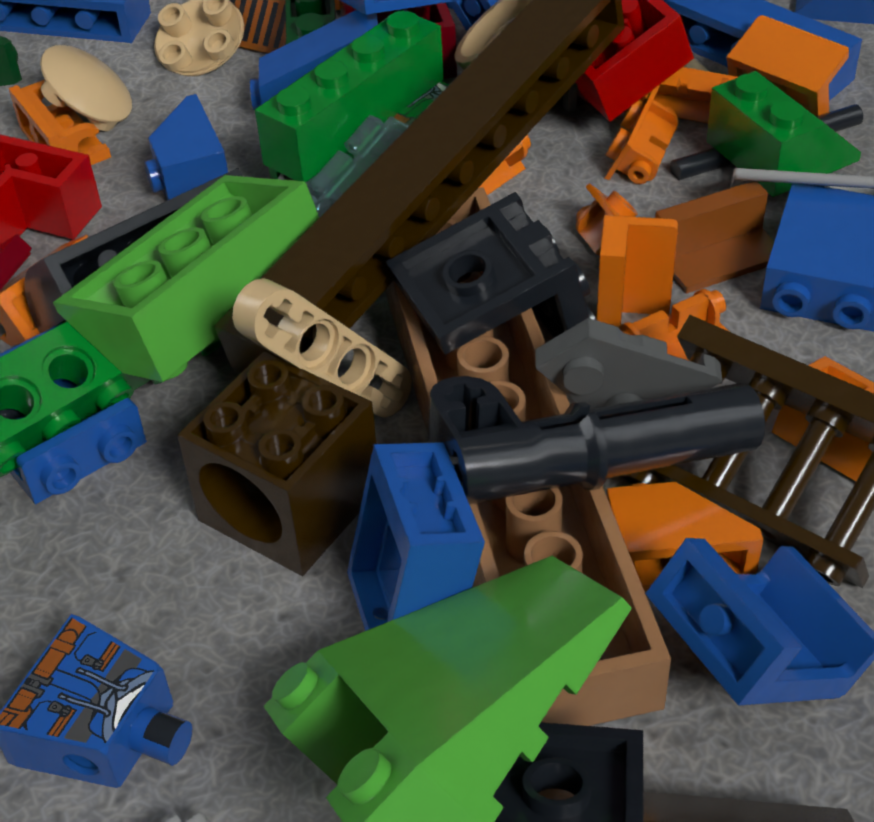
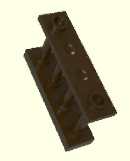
[622,315,874,588]

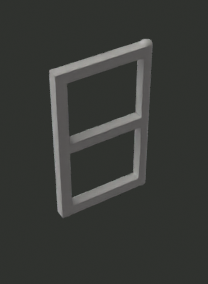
[730,168,874,195]

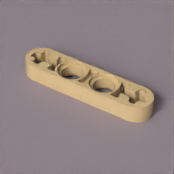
[232,278,412,418]

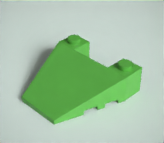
[263,556,632,822]

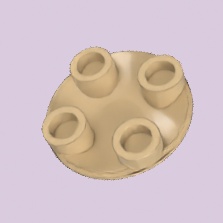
[154,0,244,76]
[40,45,132,131]

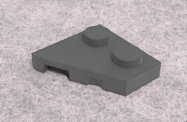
[535,318,723,409]

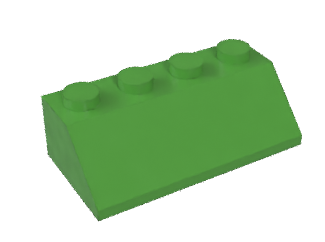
[53,175,319,382]

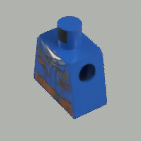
[0,614,192,788]

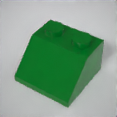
[706,71,861,197]

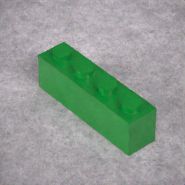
[255,9,443,182]

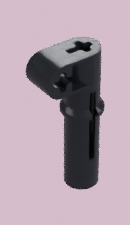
[428,376,765,505]

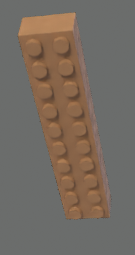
[385,187,671,726]

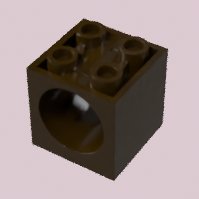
[177,351,377,577]

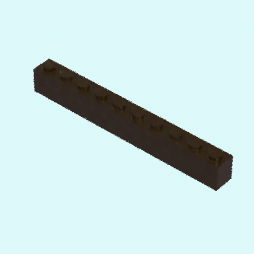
[214,0,625,373]

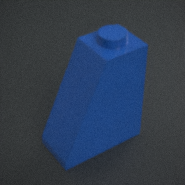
[250,10,378,110]

